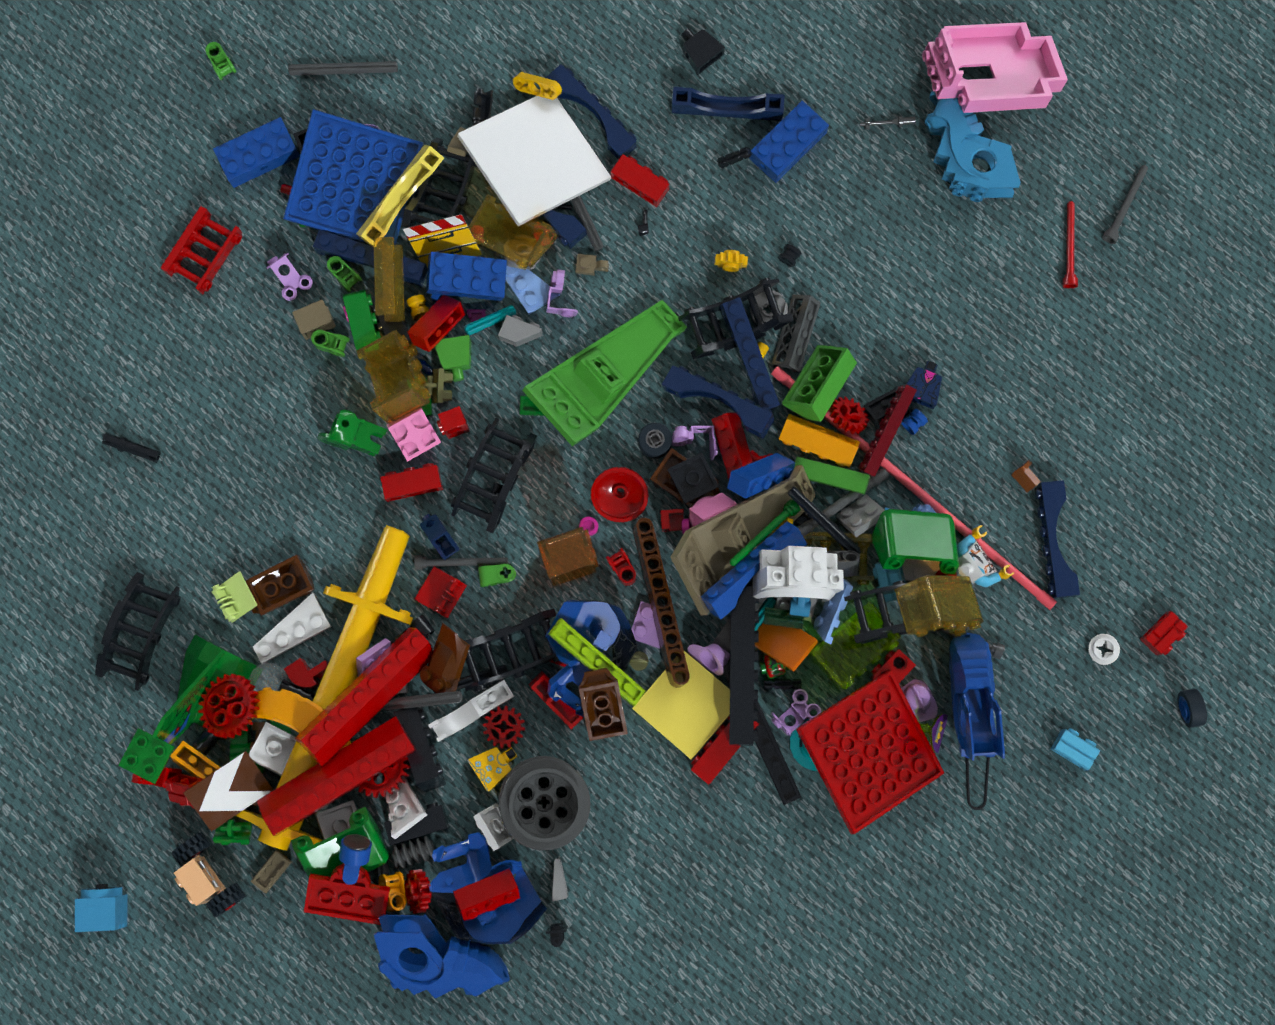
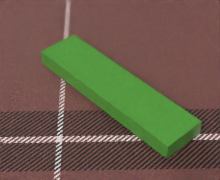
[794,456,870,495]

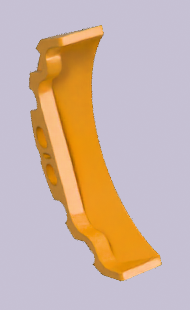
[239,687,351,750]

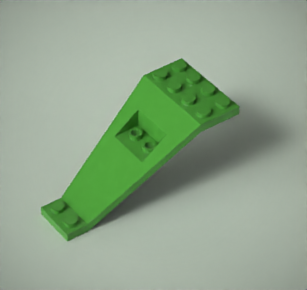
[522,300,687,447]

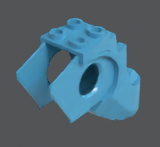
[925,91,1021,202]

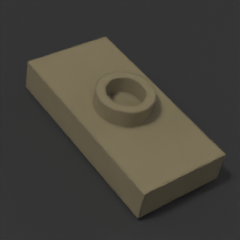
[447,127,468,157]
[251,849,292,894]

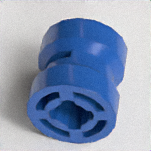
[901,409,928,435]

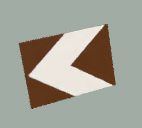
[183,751,273,832]

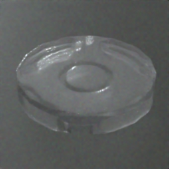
[249,663,288,691]

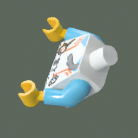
[957,525,1014,587]

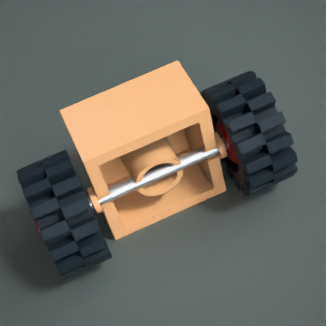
[171,832,246,918]

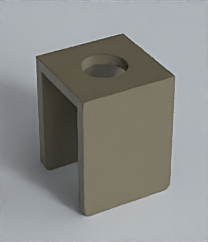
[292,300,336,340]

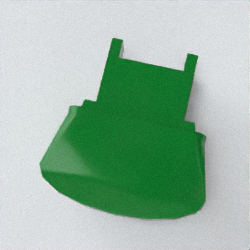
[317,410,387,457]

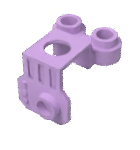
[266,252,313,301]
[546,269,578,317]
[672,426,718,460]
[771,689,821,736]

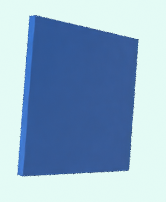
[283,109,423,252]

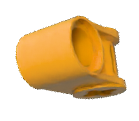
[378,871,407,912]

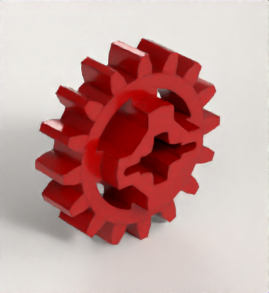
[829,396,869,434]
[483,706,526,748]
[404,869,432,914]

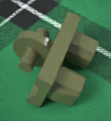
[421,368,453,403]

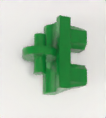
[213,819,252,845]

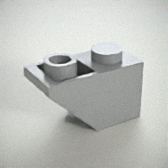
[498,315,543,347]

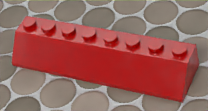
[295,627,433,767]
[257,716,416,836]

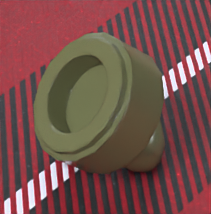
[629,651,649,671]

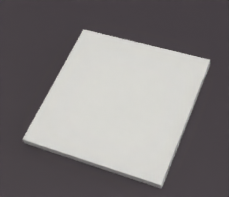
[457,96,611,226]

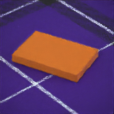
[755,612,818,672]

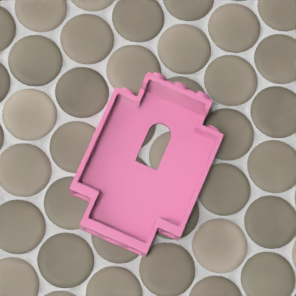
[922,22,1068,113]

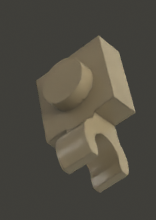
[575,254,609,276]

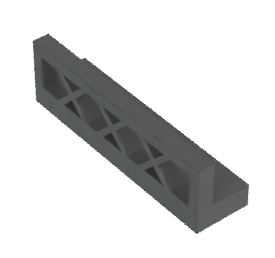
[772,295,821,373]

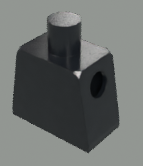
[681,28,725,75]

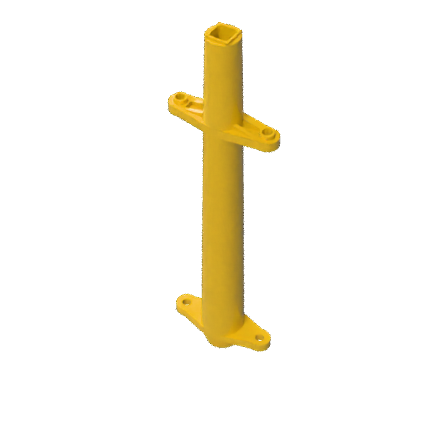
[235,525,413,851]

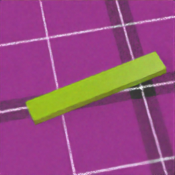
[548,618,646,706]

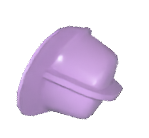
[688,644,731,676]
[901,679,938,723]

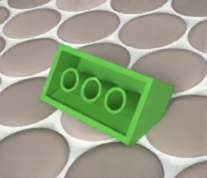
[782,345,857,422]

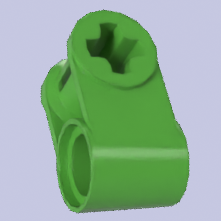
[205,42,237,80]
[327,256,362,292]
[311,330,350,357]
[478,564,516,587]

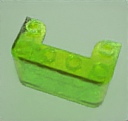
[808,601,901,690]

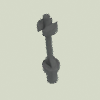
[860,116,916,130]

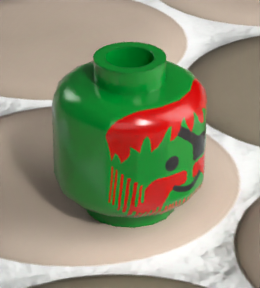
[760,654,789,679]

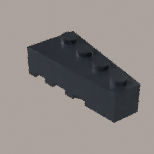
[394,707,446,793]

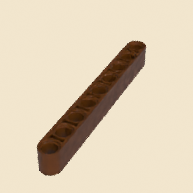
[633,518,690,688]

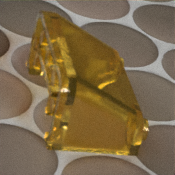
[468,194,558,270]

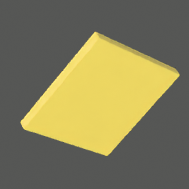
[632,651,730,760]

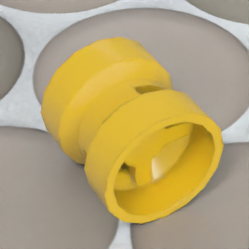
[406,295,429,320]

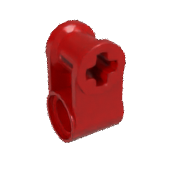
[605,548,636,586]

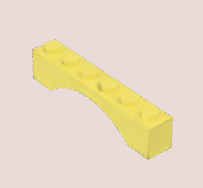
[356,145,444,248]

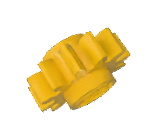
[714,250,748,272]

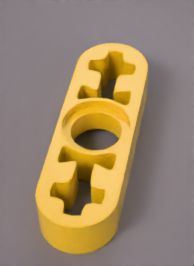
[513,72,562,100]

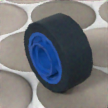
[1177,688,1207,728]

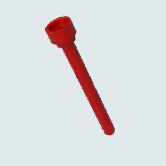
[1063,201,1078,288]

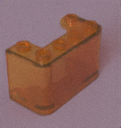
[537,527,599,587]

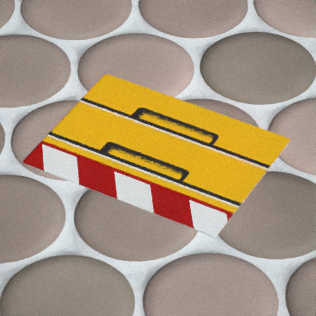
[403,214,482,268]

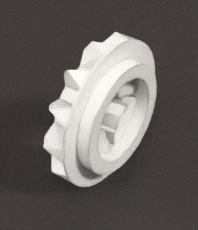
[1088,634,1120,665]

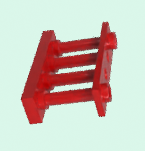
[161,206,242,295]

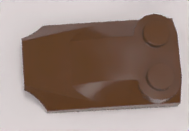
[650,448,720,508]
[246,555,315,616]
[420,623,470,693]
[579,668,628,741]

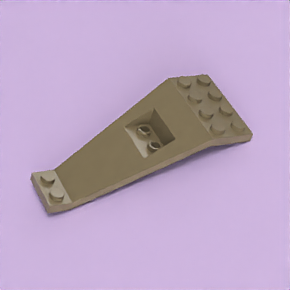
[670,465,816,615]

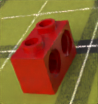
[437,406,470,439]
[870,649,916,683]

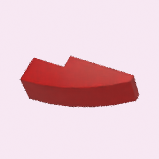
[528,671,584,730]

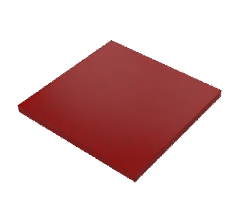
[796,670,944,835]

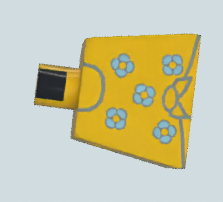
[467,747,518,792]

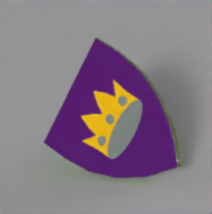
[919,714,948,753]

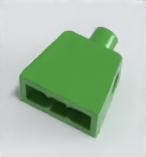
[435,335,471,382]

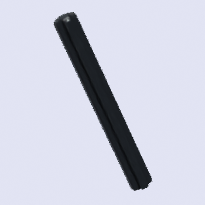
[788,487,861,554]

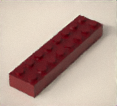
[859,384,917,477]

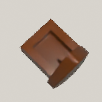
[1011,460,1041,493]

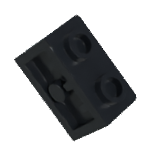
[864,388,910,430]

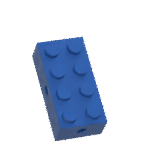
[749,101,829,183]
[213,117,300,188]
[426,252,507,301]

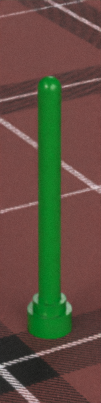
[730,499,801,566]

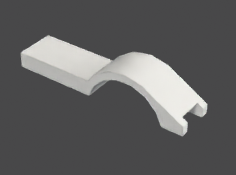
[428,680,514,742]

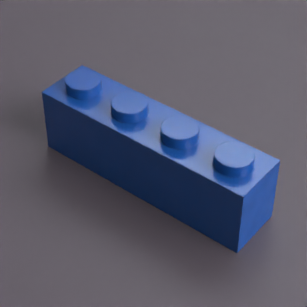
[727,453,795,499]

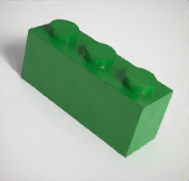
[343,290,382,352]

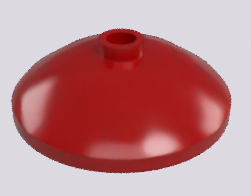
[591,467,649,522]

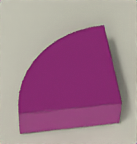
[467,309,486,329]

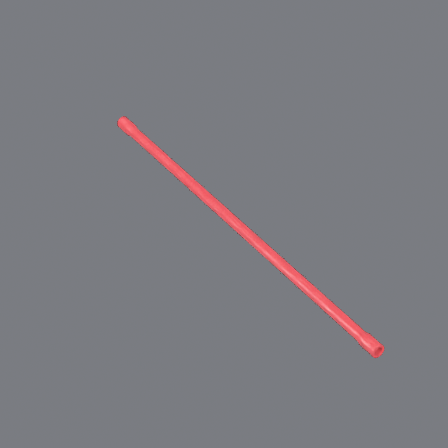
[771,366,1057,610]

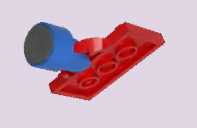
[304,834,390,925]

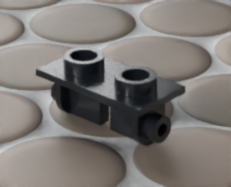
[472,88,493,125]
[546,923,568,947]

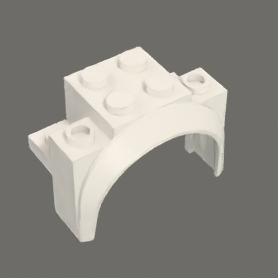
[753,546,844,602]

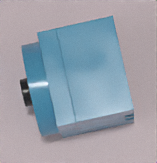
[75,884,127,932]

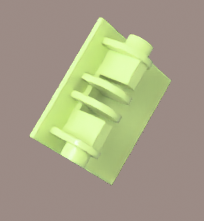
[212,571,257,623]

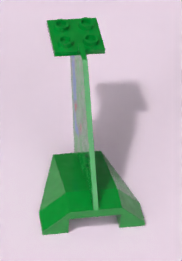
[118,634,263,784]

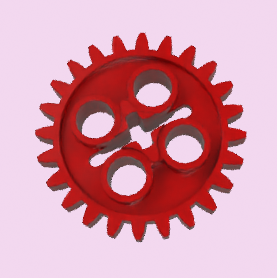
[198,674,260,739]
[356,757,411,798]

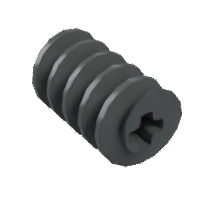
[392,836,435,870]

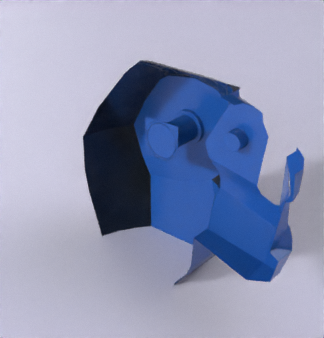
[545,600,637,717]
[428,832,547,944]

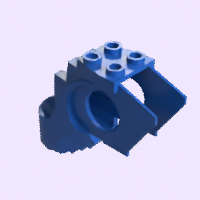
[949,632,1005,761]
[374,914,510,998]

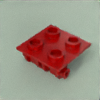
[414,566,467,619]

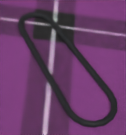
[966,757,990,810]

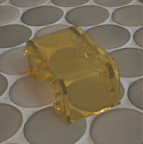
[357,330,431,424]
[895,575,984,637]

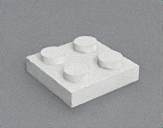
[248,722,296,776]
[473,803,514,851]

